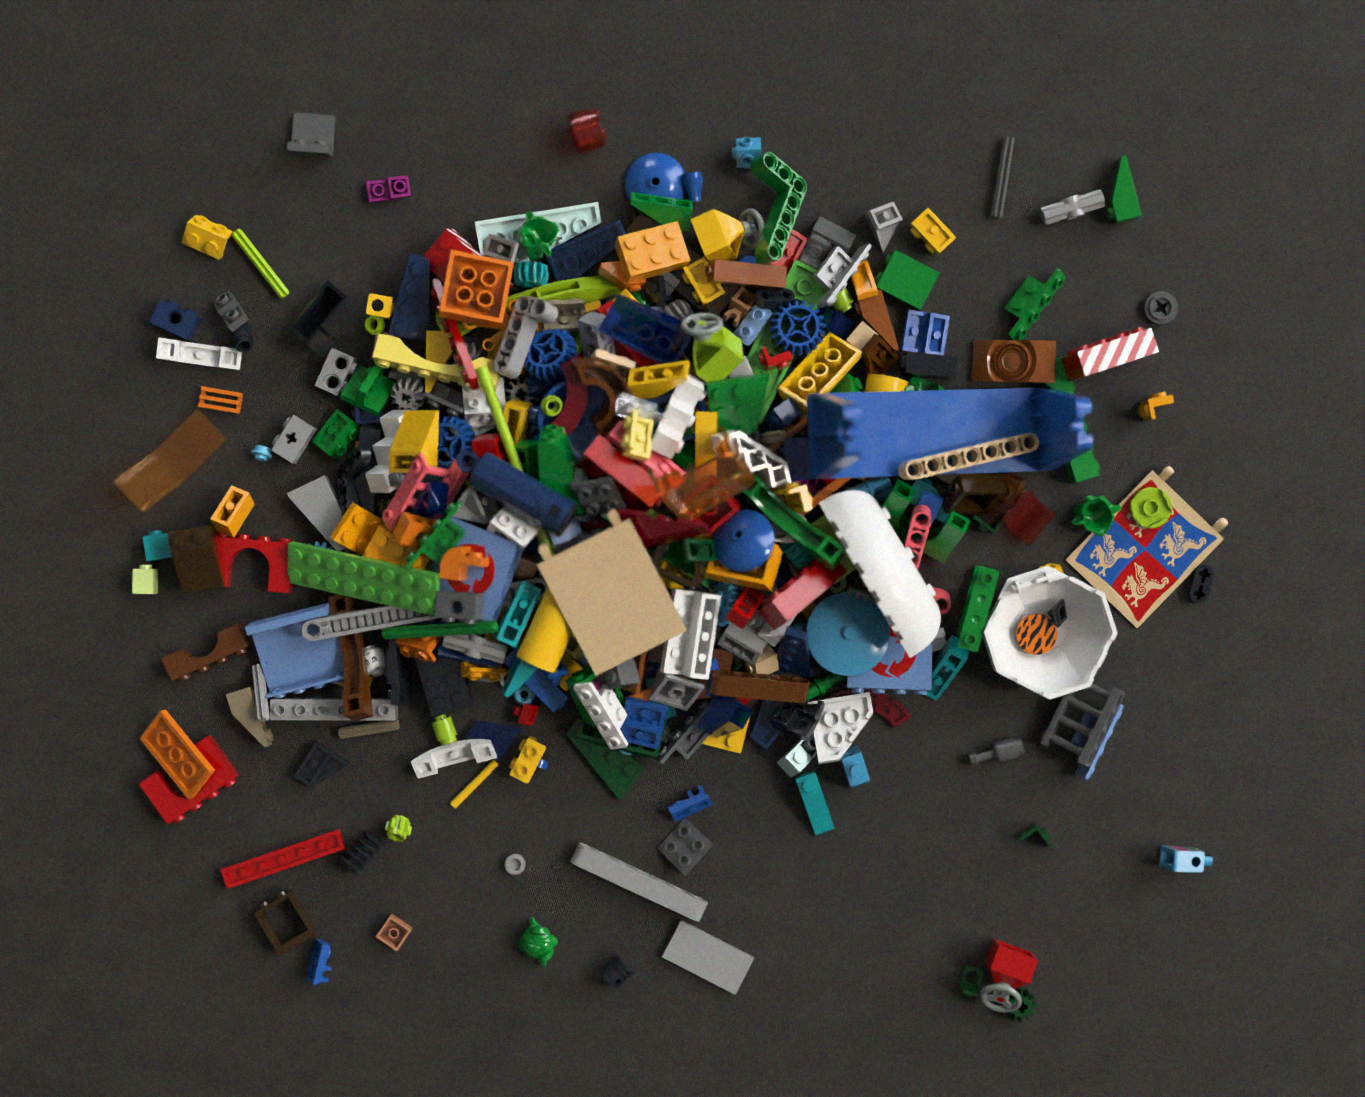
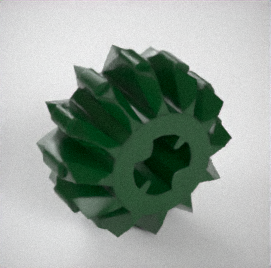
[1002,987,1038,1023]

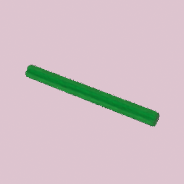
[382,620,498,639]

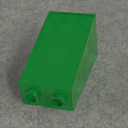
[538,424,584,514]

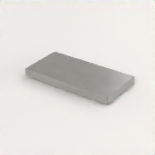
[662,920,754,995]

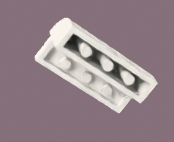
[660,588,721,679]

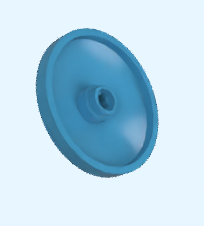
[806,592,890,676]

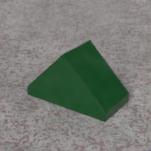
[681,539,717,565]

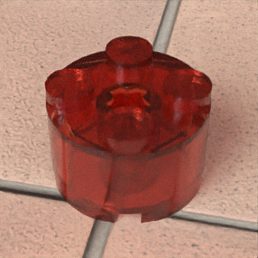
[567,107,607,155]

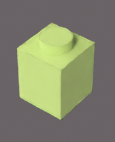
[132,564,158,594]

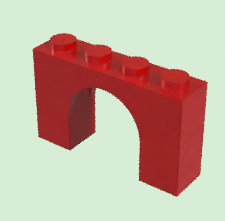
[216,532,293,593]
[139,735,239,825]

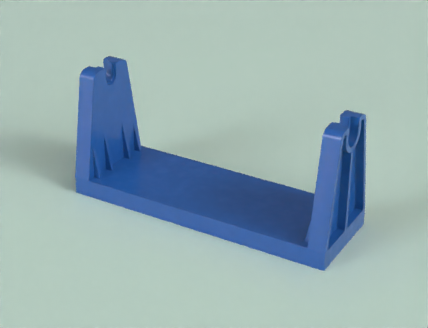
[806,388,1093,479]

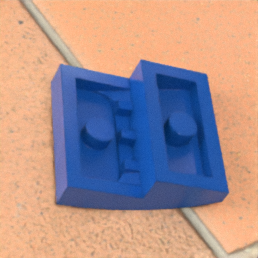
[899,309,950,355]
[620,696,668,749]

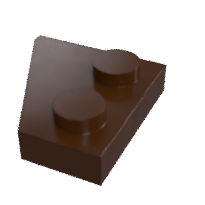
[862,334,899,378]

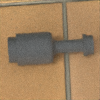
[969,737,1025,766]

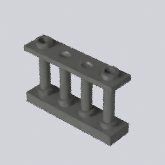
[1040,683,1126,767]

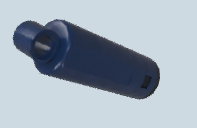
[456,450,579,538]

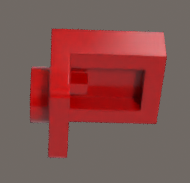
[758,347,792,371]

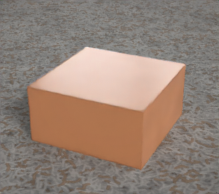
[376,914,413,951]

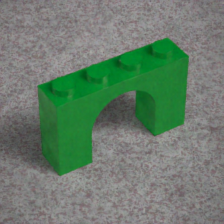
[880,479,971,563]

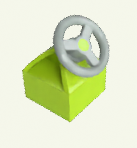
[680,313,743,382]

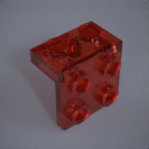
[1003,490,1055,546]

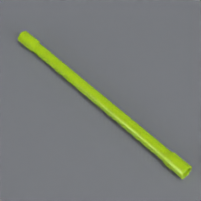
[475,365,556,556]

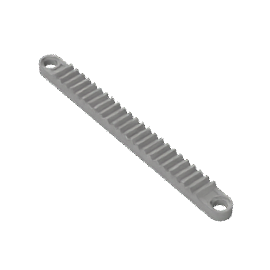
[302,577,548,641]

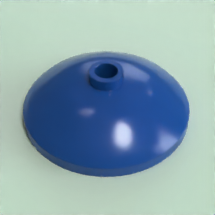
[625,153,686,212]
[712,510,775,572]

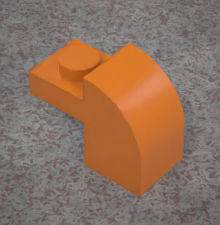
[439,546,489,581]

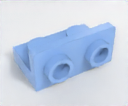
[733,304,773,346]

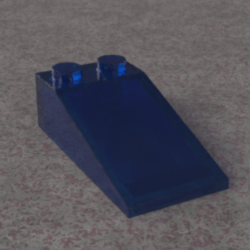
[599,294,693,364]

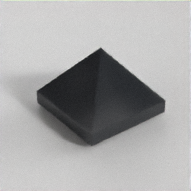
[1047,599,1067,627]

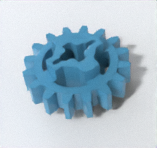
[709,582,739,627]

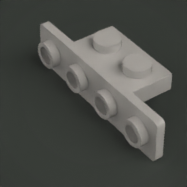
[813,243,872,309]

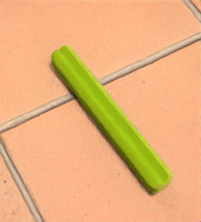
[232,229,289,299]

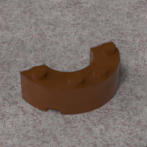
[571,357,631,437]

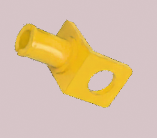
[366,293,395,319]

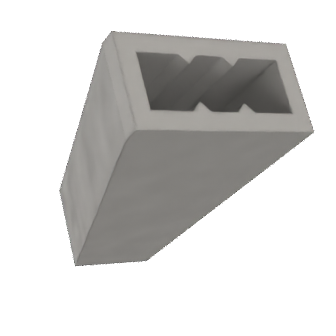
[287,475,352,553]

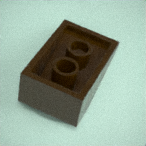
[167,525,225,594]

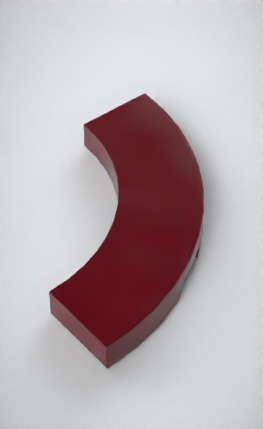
[548,355,588,436]
[826,689,911,728]

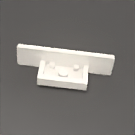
[573,682,628,749]

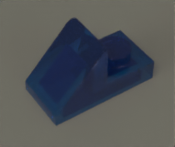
[411,480,449,519]

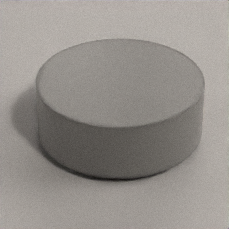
[504,853,526,875]

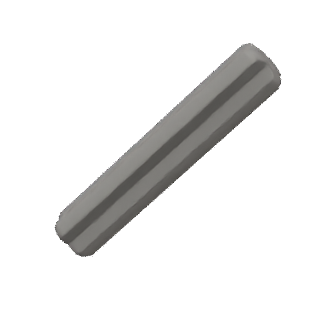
[252,664,270,722]

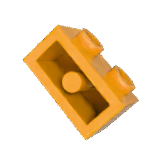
[210,485,255,538]

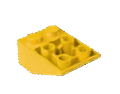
[389,410,439,473]

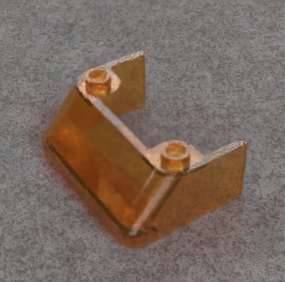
[647,426,755,520]

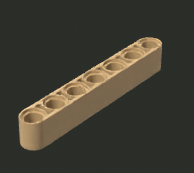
[898,433,1039,480]

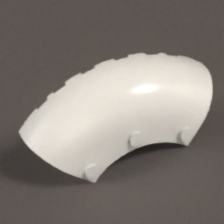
[819,491,941,658]

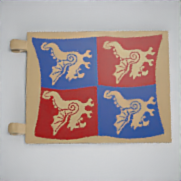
[1065,466,1228,628]

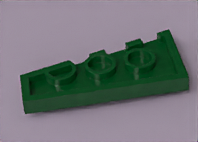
[566,717,645,800]

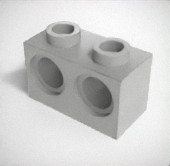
[578,311,616,357]
[315,348,358,397]

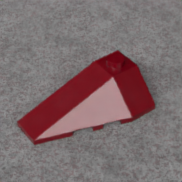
[617,509,711,548]

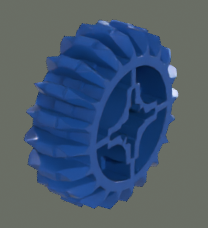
[769,299,826,356]
[524,327,578,382]
[438,416,476,469]

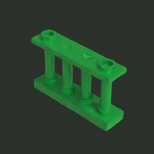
[955,565,1000,652]

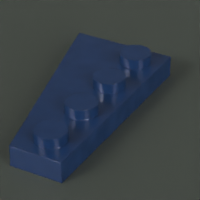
[388,253,430,343]
[776,626,813,679]

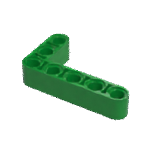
[750,152,807,265]

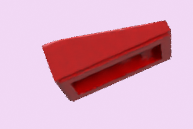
[726,587,765,629]

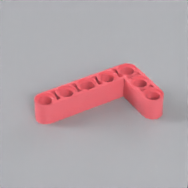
[903,504,951,614]

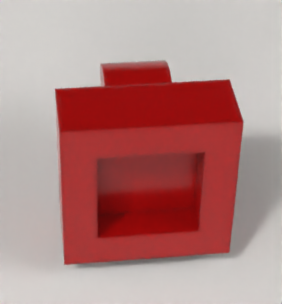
[512,703,539,726]

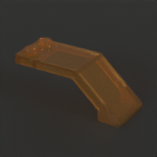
[114,409,227,513]

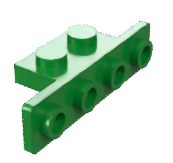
[1004,268,1066,340]
[404,500,466,570]

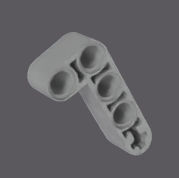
[494,295,558,379]

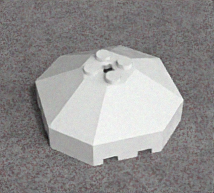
[982,566,1118,699]

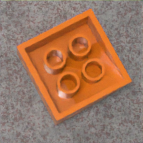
[438,250,514,329]

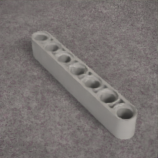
[570,842,708,922]

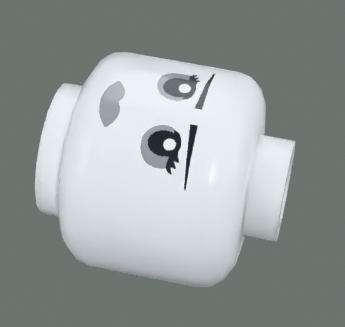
[364,645,385,677]

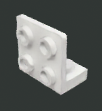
[462,377,506,429]
[487,506,542,548]

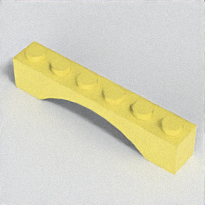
[373,333,501,391]

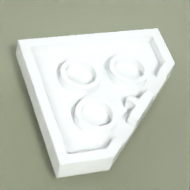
[808,692,873,764]

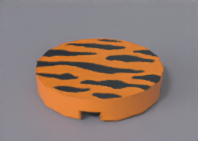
[1015,613,1058,655]

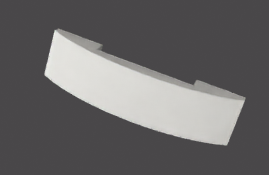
[156,338,242,370]
[411,739,497,779]

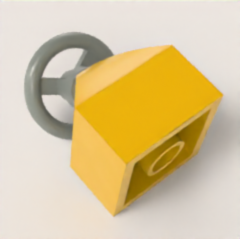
[690,208,764,261]

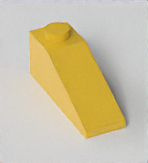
[425,330,454,393]
[627,360,689,400]

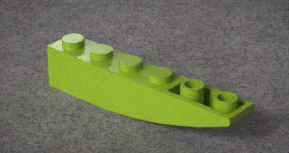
[505,275,622,317]

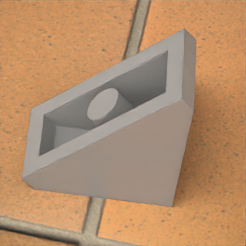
[865,201,903,252]
[484,234,520,271]
[453,486,499,524]

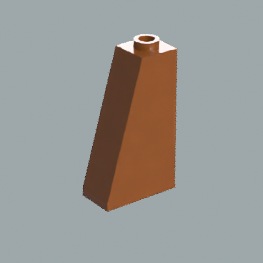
[705,259,787,290]

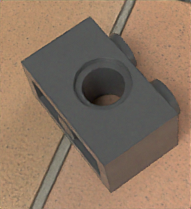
[435,590,484,624]

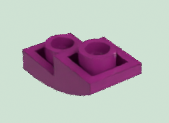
[365,175,411,203]

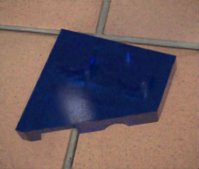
[465,720,522,761]

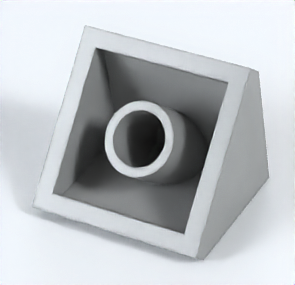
[649,668,705,711]

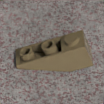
[226,686,273,747]

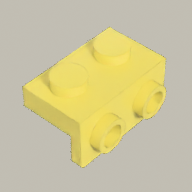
[621,410,653,462]

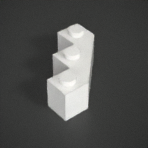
[651,373,707,459]
[365,410,405,493]
[711,430,791,488]

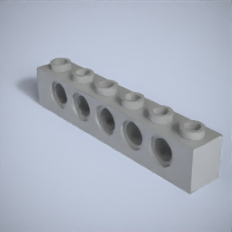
[270,698,398,721]

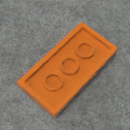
[139,710,215,800]

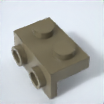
[544,298,585,333]

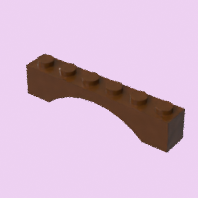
[328,594,374,721]

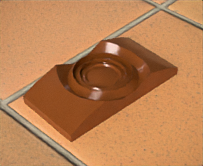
[972,340,1056,383]

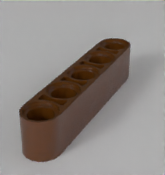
[709,670,810,703]

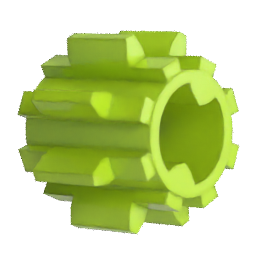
[385,815,412,842]

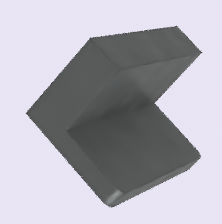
[806,217,856,256]

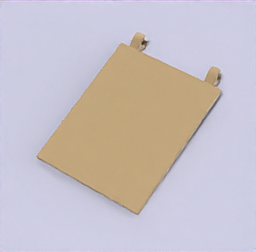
[537,509,687,676]

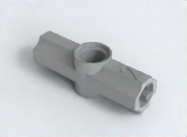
[1040,190,1105,225]
[442,634,508,664]

